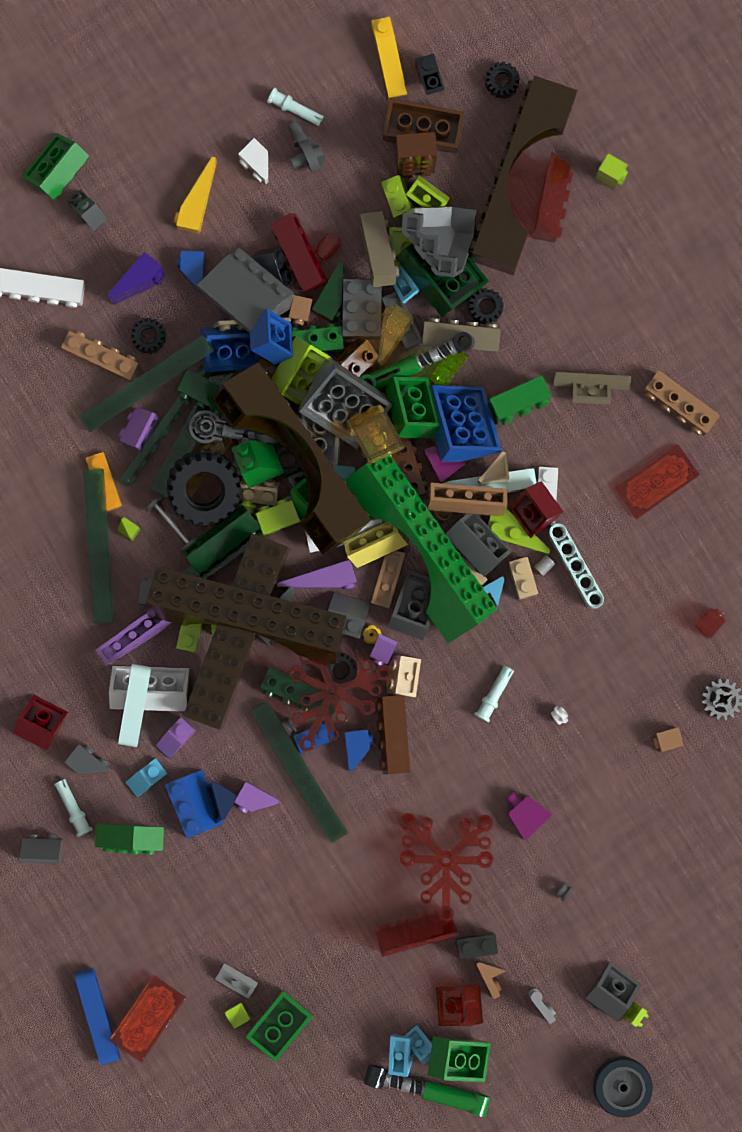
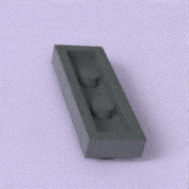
[381,291,423,350]

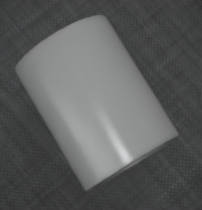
[534,555,555,576]

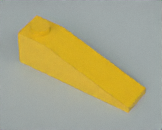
[371,16,407,99]
[174,157,217,234]

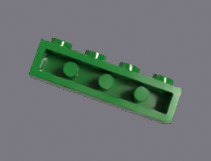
[292,324,344,354]

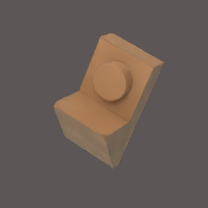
[476,961,505,999]

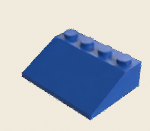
[431,385,502,462]

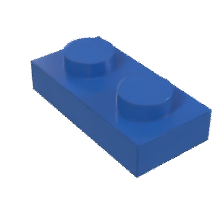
[294,722,336,753]

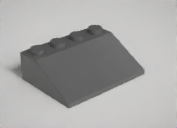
[196,248,294,333]
[298,358,393,449]

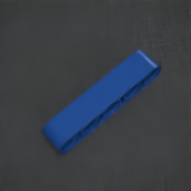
[74,968,120,1065]

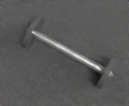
[145,495,199,552]

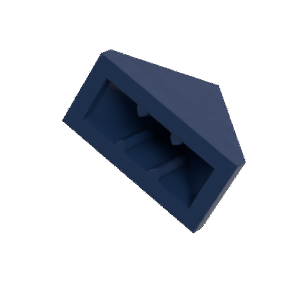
[205,782,237,823]

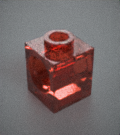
[694,608,726,639]

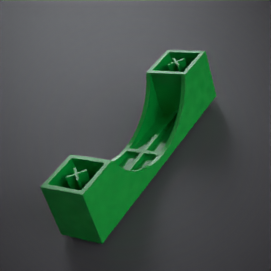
[345,450,497,643]

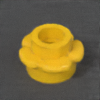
[362,625,381,644]

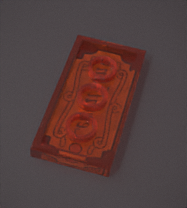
[615,444,700,519]
[109,975,186,1063]

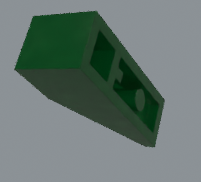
[312,260,344,323]

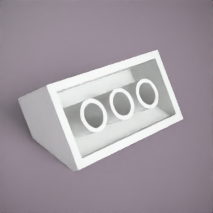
[109,666,189,711]

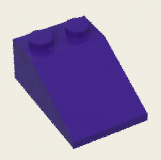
[107,252,165,305]

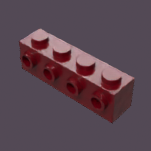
[271,213,328,292]

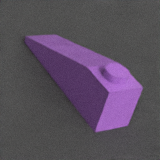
[277,560,357,591]
[96,613,173,666]

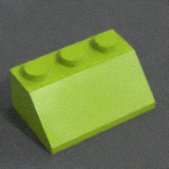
[271,336,333,406]

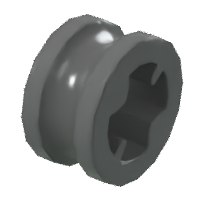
[280,717,297,736]
[555,882,573,901]

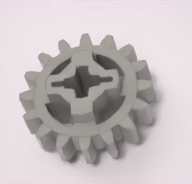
[701,679,742,720]

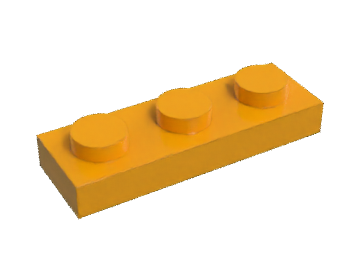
[86,452,122,513]

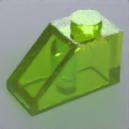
[430,352,468,386]

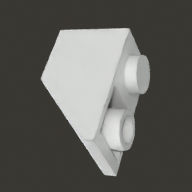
[238,138,268,184]

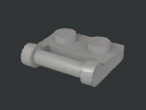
[528,988,556,1024]

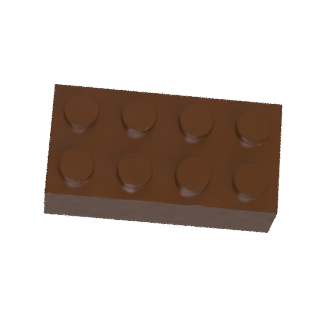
[383,98,465,154]
[395,132,437,178]

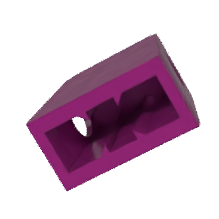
[423,446,466,484]
[505,792,553,840]

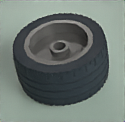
[593,1057,653,1117]

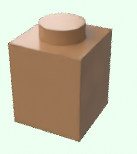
[289,295,313,326]
[653,727,684,752]

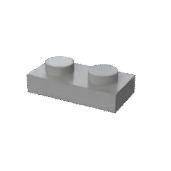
[215,963,258,999]

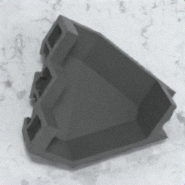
[402,206,477,277]

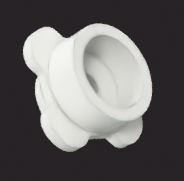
[551,706,568,725]

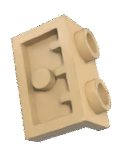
[240,477,279,506]
[386,655,421,697]

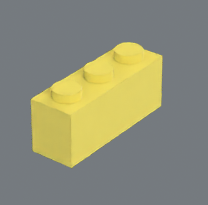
[344,522,408,568]

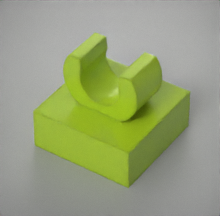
[622,1001,649,1027]

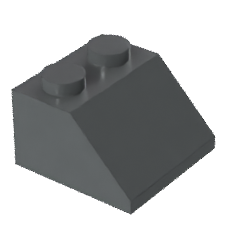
[328,592,371,640]
[19,834,64,864]
[586,962,641,1021]

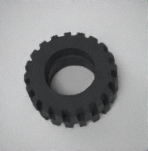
[166,449,241,526]

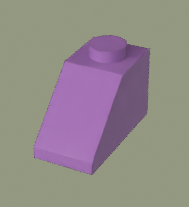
[370,634,397,666]
[156,717,196,759]
[235,782,280,813]

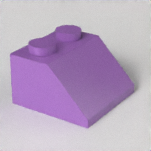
[119,407,159,453]

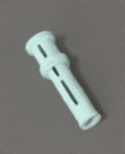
[267,87,324,127]
[474,665,514,723]
[54,779,93,838]

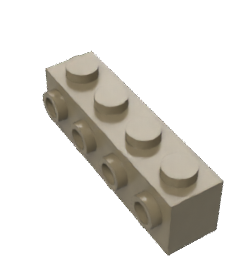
[359,211,399,287]
[422,317,501,352]

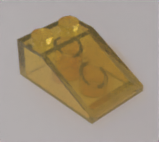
[378,303,414,368]
[346,404,405,464]

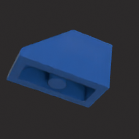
[177,251,205,293]
[345,730,373,771]

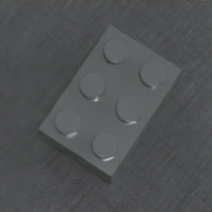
[342,279,382,340]
[446,513,512,577]

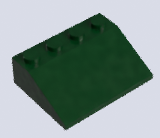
[395,243,489,318]

